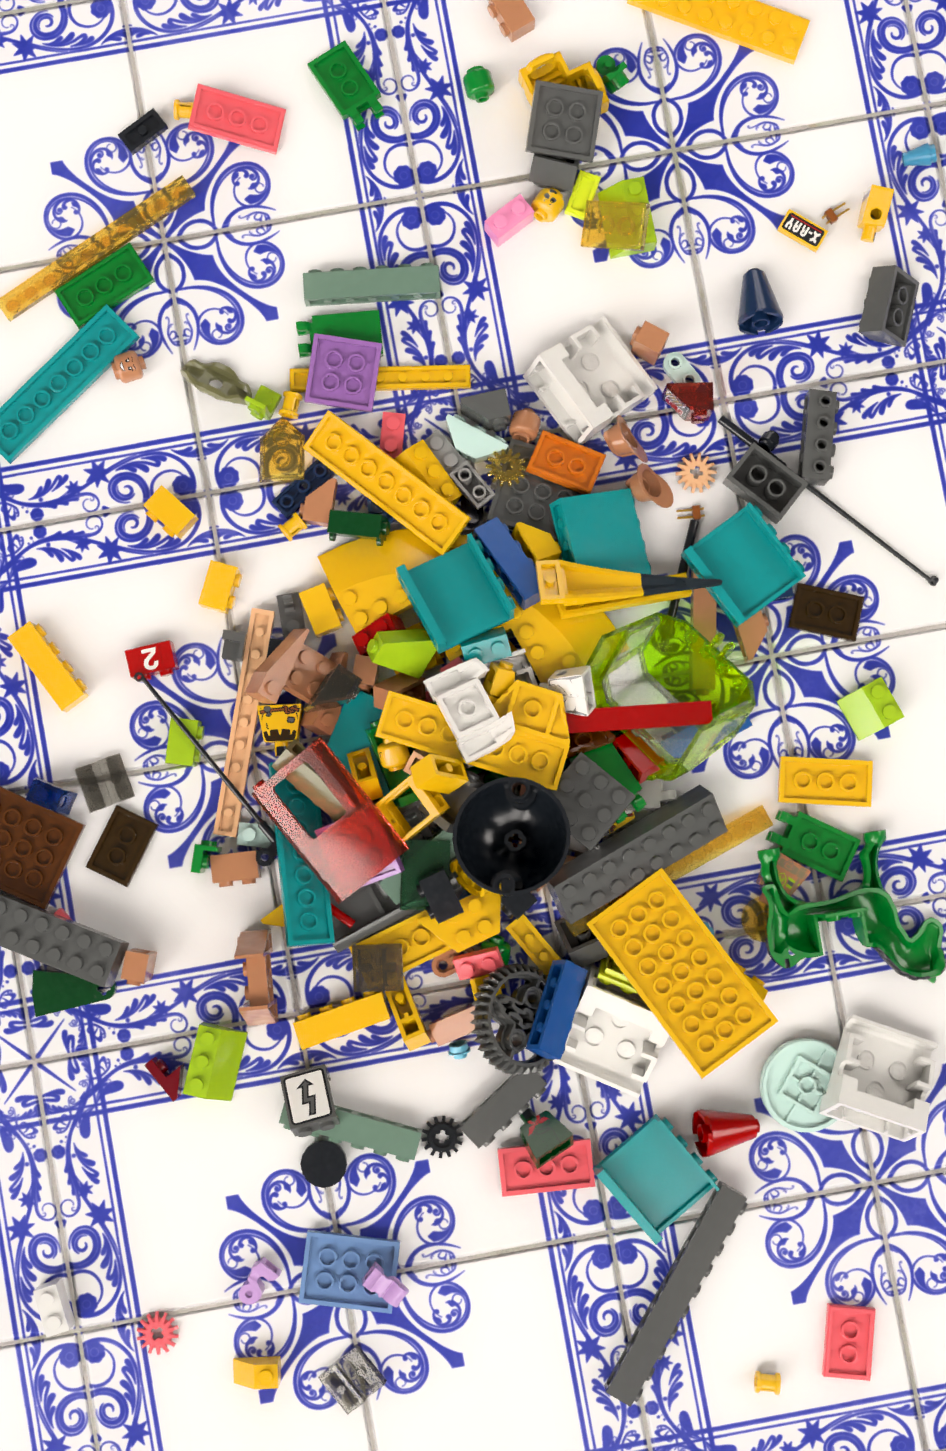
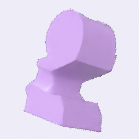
[239,1257,282,1305]
[362,1261,409,1307]

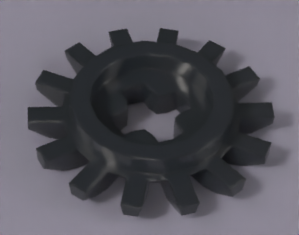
[421,1116,463,1158]

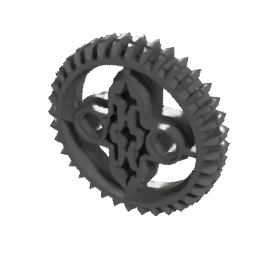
[470,963,554,1076]

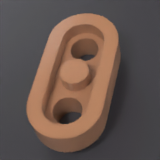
[431,947,475,977]

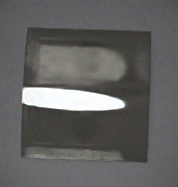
[74,753,135,813]
[352,943,404,992]
[318,1344,387,1415]

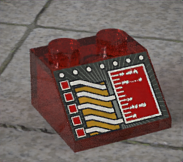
[662,382,714,424]

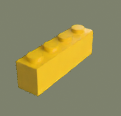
[7,621,89,712]
[293,988,391,1050]

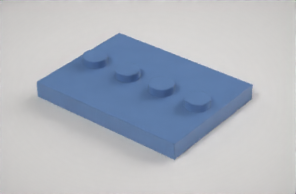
[298,1230,400,1314]

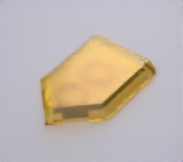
[259,416,305,483]

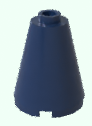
[738,268,783,335]

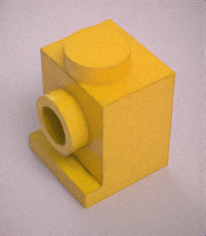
[482,660,515,697]

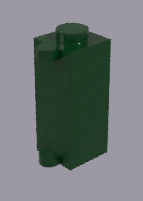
[327,510,391,546]

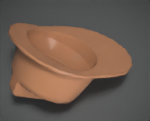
[603,415,648,463]
[625,463,673,508]

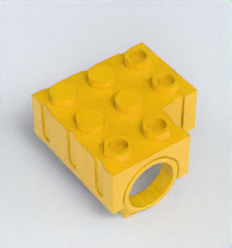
[518,51,610,114]

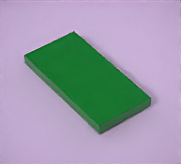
[54,242,155,330]

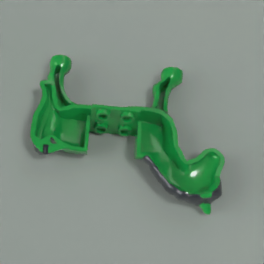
[757,830,946,983]

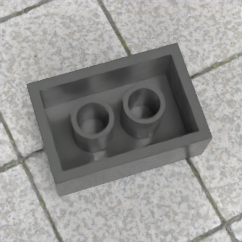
[723,442,809,524]

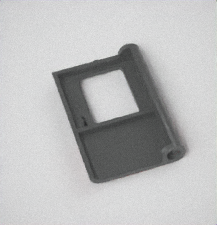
[326,805,460,953]

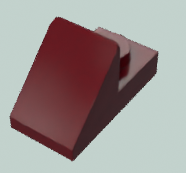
[144,1057,184,1102]

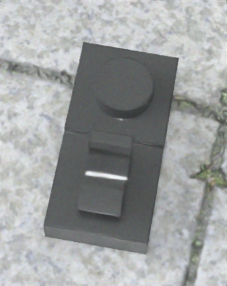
[276,592,306,639]

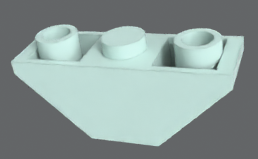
[446,414,508,464]

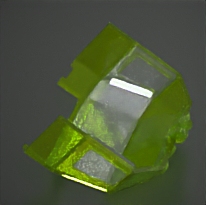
[586,612,756,781]

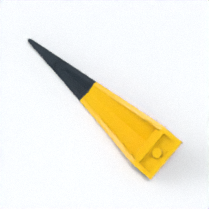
[535,560,722,606]

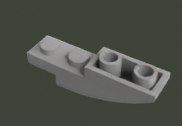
[424,429,496,509]

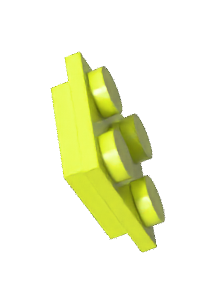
[597,956,637,994]

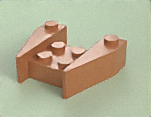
[244,628,348,736]
[234,929,279,1026]

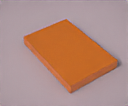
[526,430,606,495]

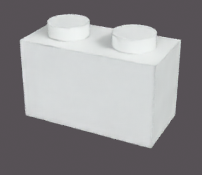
[33,1278,76,1337]

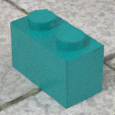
[460,627,512,664]

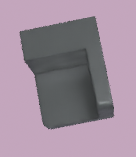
[222,629,247,662]

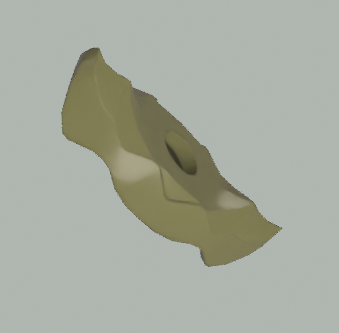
[180,359,252,405]

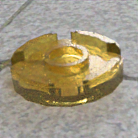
[741,897,769,942]

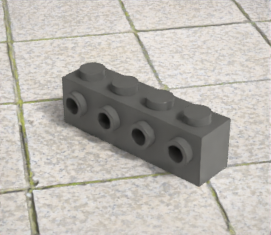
[798,389,839,486]

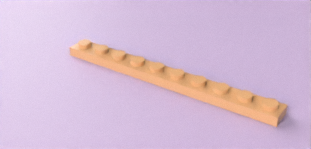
[213,608,275,838]

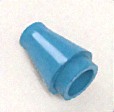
[902,143,937,167]

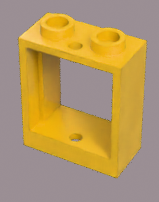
[374,774,450,844]

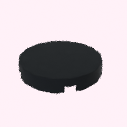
[300,1140,347,1188]

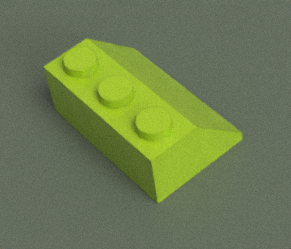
[597,176,657,259]
[182,1022,248,1101]

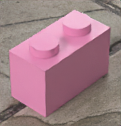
[484,194,534,247]

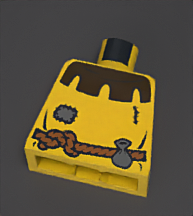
[257,704,303,756]

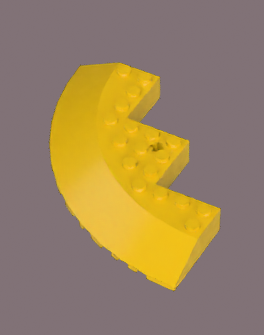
[317,529,627,683]

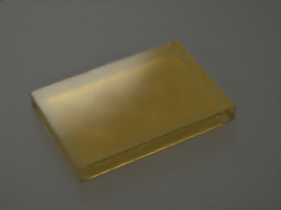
[581,200,650,251]

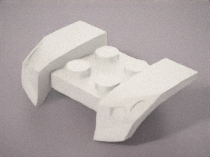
[423,658,515,764]

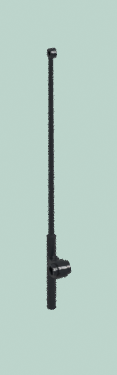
[718,415,939,586]
[134,672,277,867]

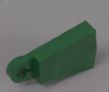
[32,969,117,1017]

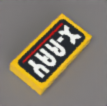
[777,209,828,253]

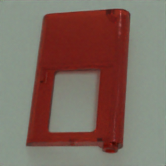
[251,737,409,904]

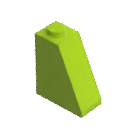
[366,629,437,679]

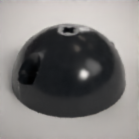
[452,777,571,897]

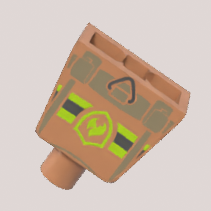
[756,848,811,906]

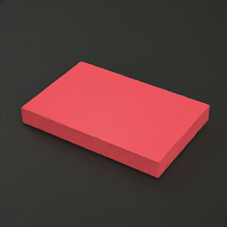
[822,1303,876,1381]

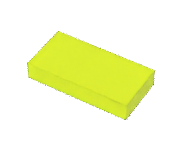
[565,170,601,221]

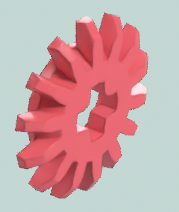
[137,1311,179,1355]

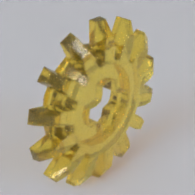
[486,448,527,487]

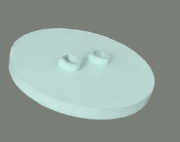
[759,1038,837,1132]

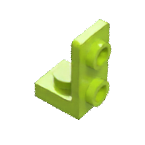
[244,385,282,421]

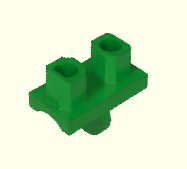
[596,55,629,94]

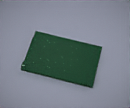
[400,839,450,910]

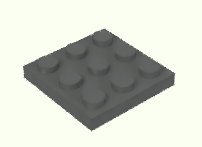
[525,80,603,163]
[549,752,636,851]

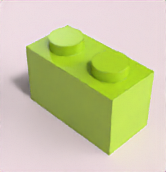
[165,717,205,767]

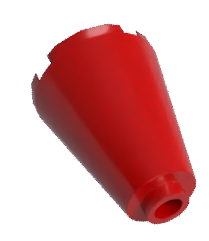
[692,1109,760,1157]

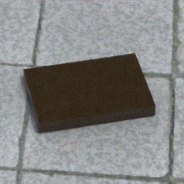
[787,583,865,642]
[86,805,159,887]

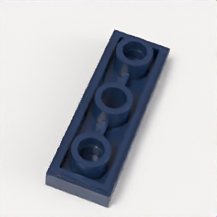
[271,459,336,519]

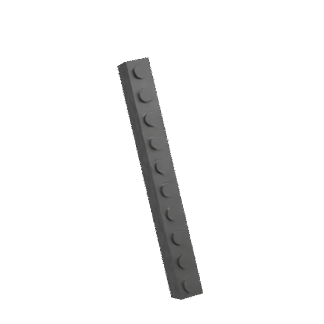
[604,1180,747,1407]

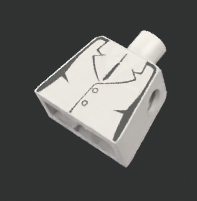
[539,665,596,716]

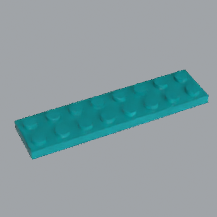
[0,304,140,464]
[269,762,335,947]

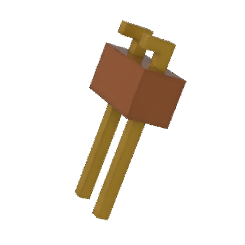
[822,202,850,225]
[676,505,705,520]

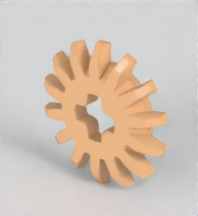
[676,453,717,493]

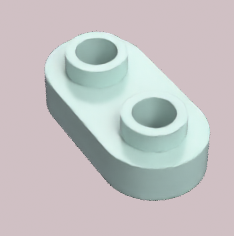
[663,352,701,394]

